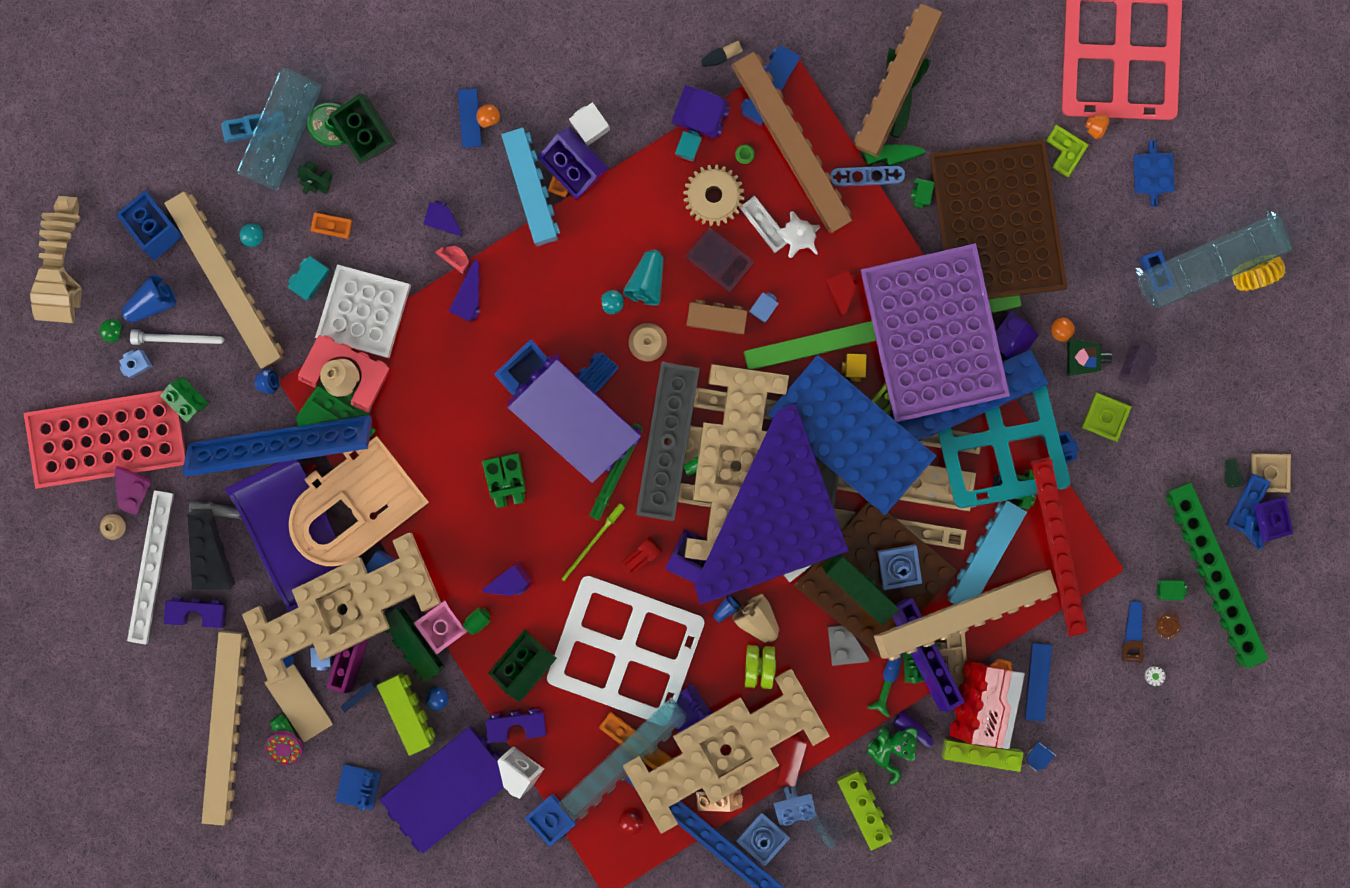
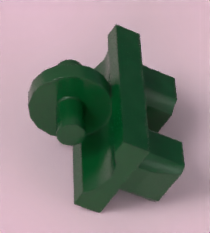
[297,161,333,195]

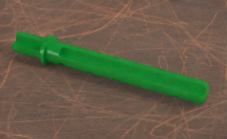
[589,424,643,520]

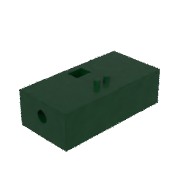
[821,554,899,626]

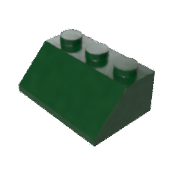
[329,93,397,164]
[488,629,557,702]

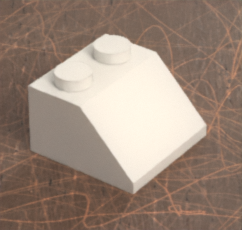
[498,746,544,799]

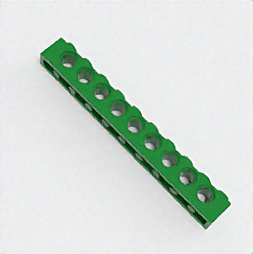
[1165,482,1269,669]

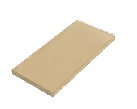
[264,664,333,742]

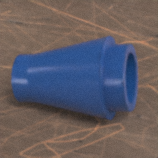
[712,595,741,623]

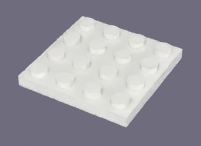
[315,265,411,358]

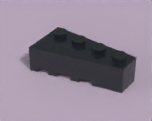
[187,509,235,590]

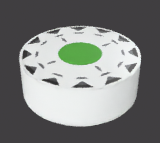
[1145,666,1165,686]

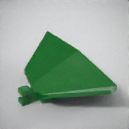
[296,367,375,437]

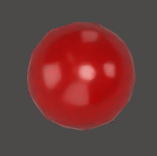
[619,810,644,834]

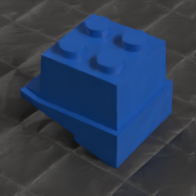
[494,340,548,396]

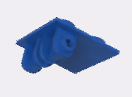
[335,764,381,811]

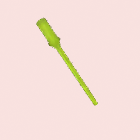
[561,503,625,581]

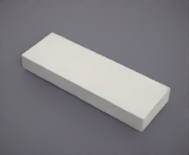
[740,196,787,253]

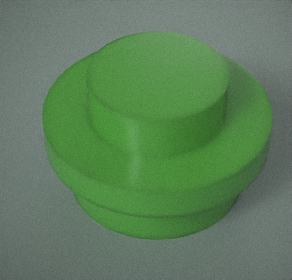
[735,145,755,164]

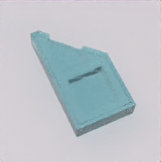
[810,816,837,850]

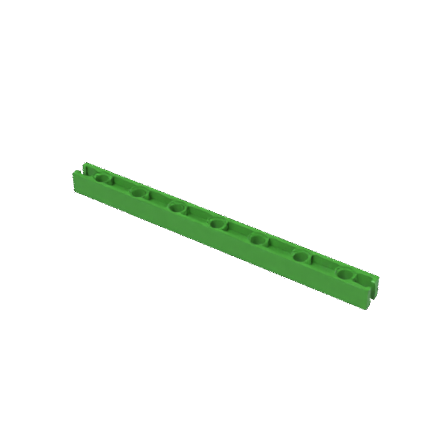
[743,296,1022,370]

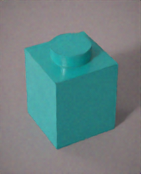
[675,130,702,162]

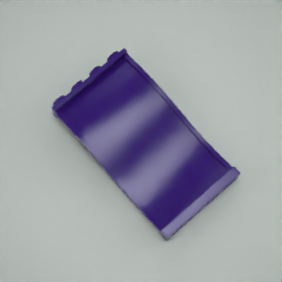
[225,459,350,612]

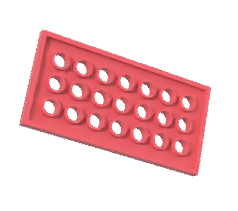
[23,391,186,489]

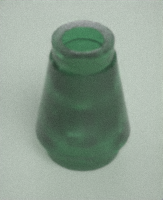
[1224,459,1244,488]

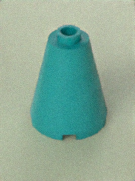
[623,250,664,306]

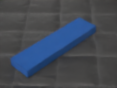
[1024,643,1052,722]

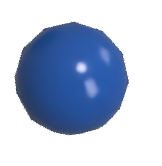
[425,687,449,711]

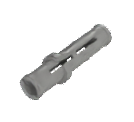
[189,500,243,520]

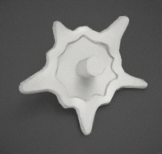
[777,211,820,258]

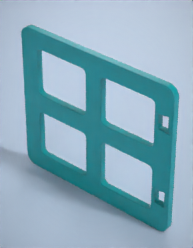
[938,369,1070,508]

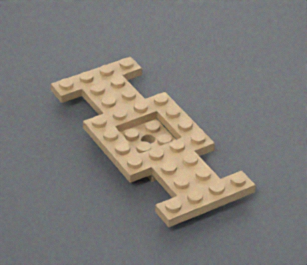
[684,365,789,560]
[242,532,441,685]
[623,668,830,834]

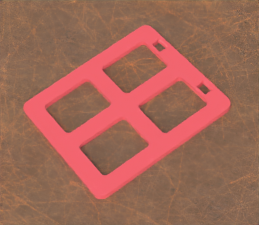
[1062,0,1182,120]

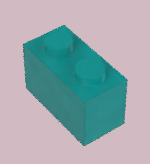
[288,256,331,302]

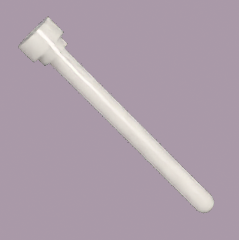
[130,329,224,345]

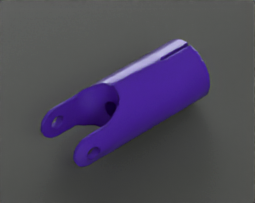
[893,711,933,747]

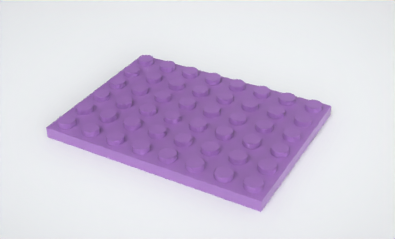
[861,243,1010,422]

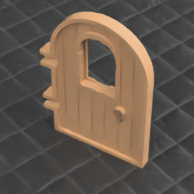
[289,436,429,566]

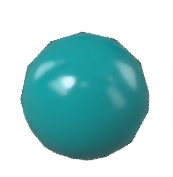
[239,223,264,247]
[601,290,624,314]

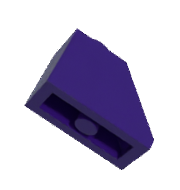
[423,200,463,237]

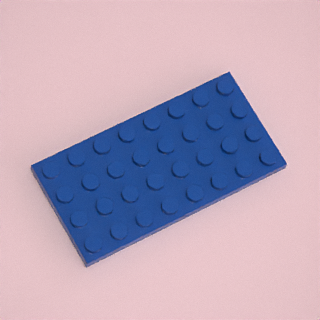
[767,355,937,515]

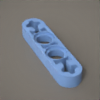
[830,166,905,187]

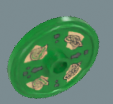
[307,103,346,147]

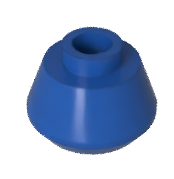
[254,368,279,394]

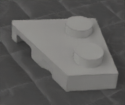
[828,625,869,666]

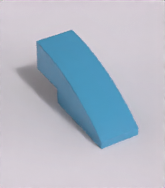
[221,111,286,143]

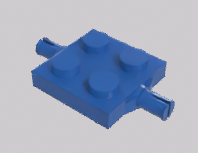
[1133,141,1174,207]

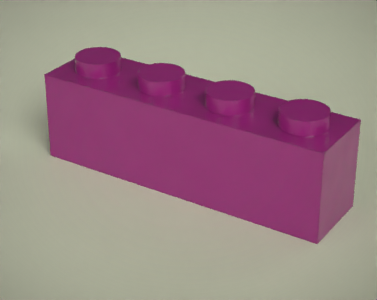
[326,639,368,694]

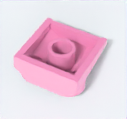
[413,601,468,655]

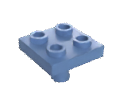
[877,544,922,590]
[774,786,816,825]
[736,812,790,867]

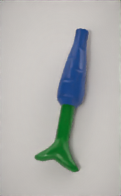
[867,653,903,717]

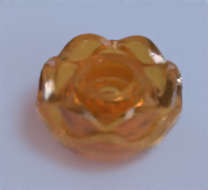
[1156,614,1180,639]

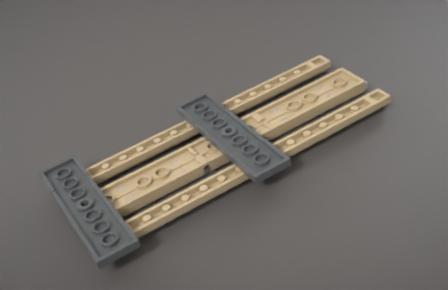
[636,362,980,549]

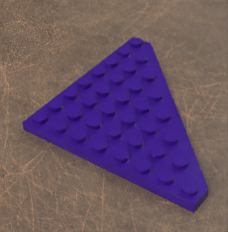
[694,404,849,604]

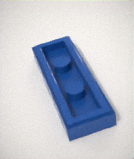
[458,88,482,148]
[1226,473,1271,533]

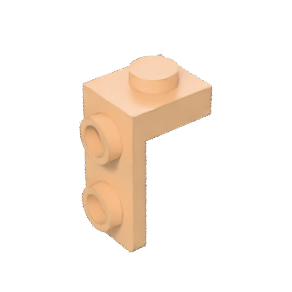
[696,788,743,812]

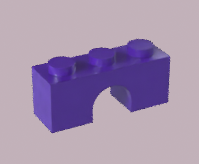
[164,596,227,628]
[486,708,547,743]

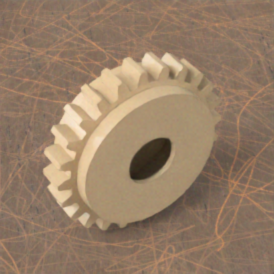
[683,165,744,227]

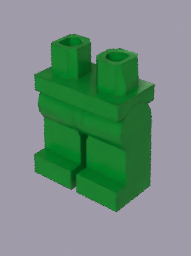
[482,453,526,508]

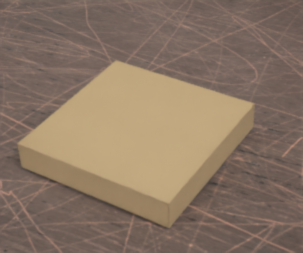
[1251,454,1291,493]

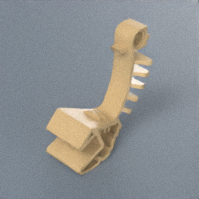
[30,196,82,323]

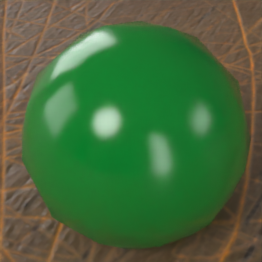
[99,319,123,343]

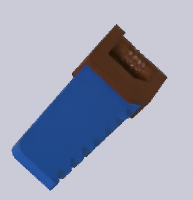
[1122,601,1143,664]

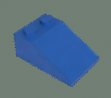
[116,190,183,260]

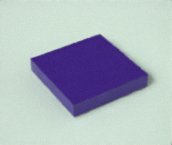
[1254,496,1294,542]

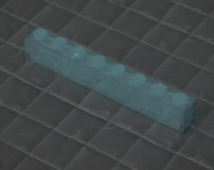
[558,697,687,821]

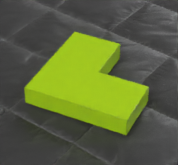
[1045,124,1089,178]

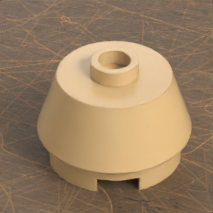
[629,323,667,361]
[320,359,360,397]

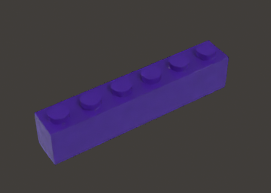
[892,598,965,712]

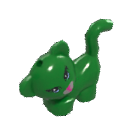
[866,725,917,786]

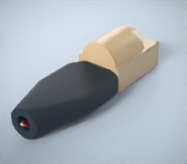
[701,41,743,67]

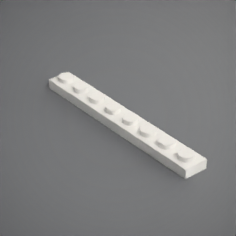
[127,490,175,645]

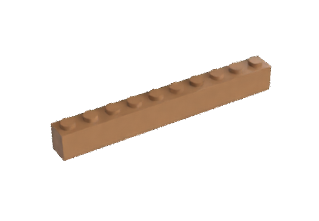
[731,52,852,233]

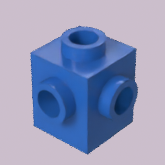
[1059,431,1079,463]

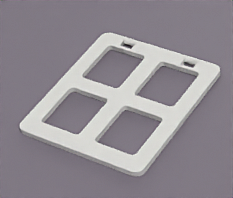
[547,576,704,725]

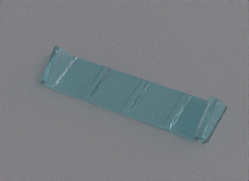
[1135,210,1293,308]

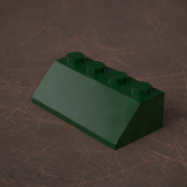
[385,605,445,682]

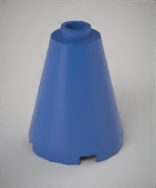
[122,274,177,323]

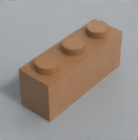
[687,300,747,335]

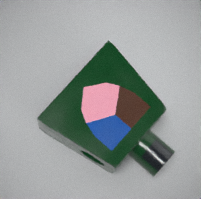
[1067,339,1112,376]

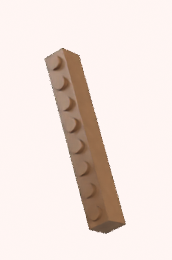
[854,4,943,158]

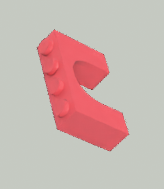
[298,335,389,413]

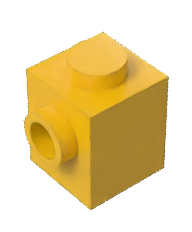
[842,354,866,382]

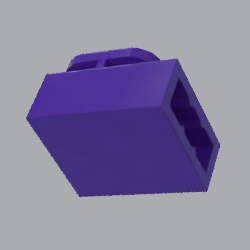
[672,85,731,140]

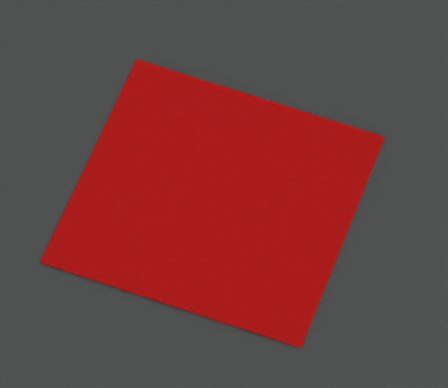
[280,60,1123,888]

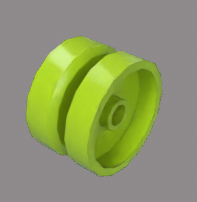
[745,645,776,689]

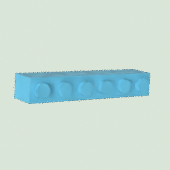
[501,128,560,246]
[947,500,1027,604]

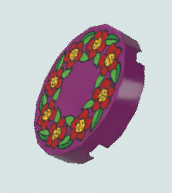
[265,730,304,766]

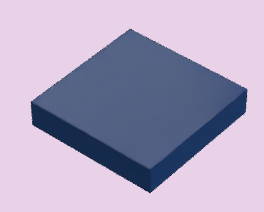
[525,793,578,847]

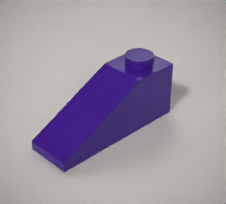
[449,260,481,322]

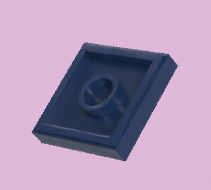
[340,679,379,712]

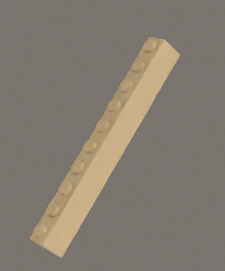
[164,192,284,370]
[874,570,1058,661]
[202,631,248,826]

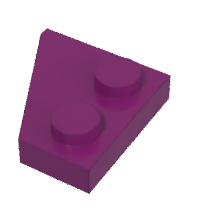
[115,465,152,515]

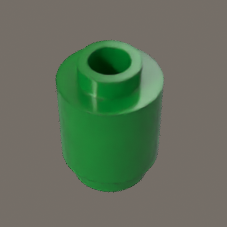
[463,607,491,635]

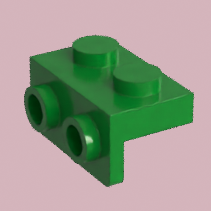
[161,377,209,422]

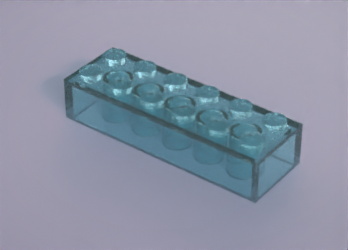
[236,68,323,191]

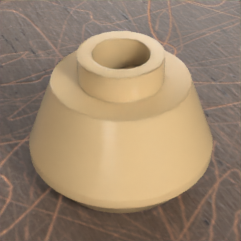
[100,514,126,540]

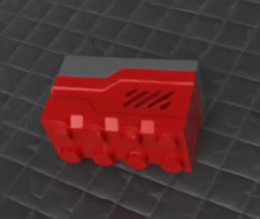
[950,659,1025,749]

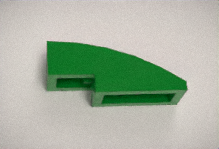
[862,144,926,166]

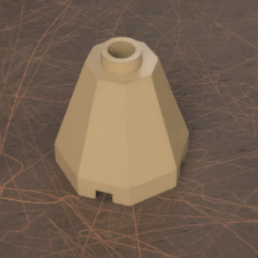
[732,593,780,643]

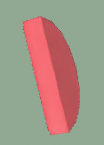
[435,245,469,276]

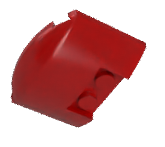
[724,733,807,787]

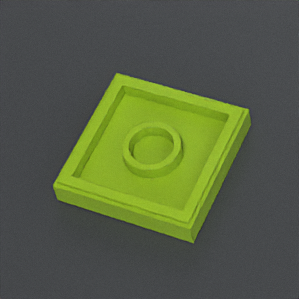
[1081,392,1132,442]

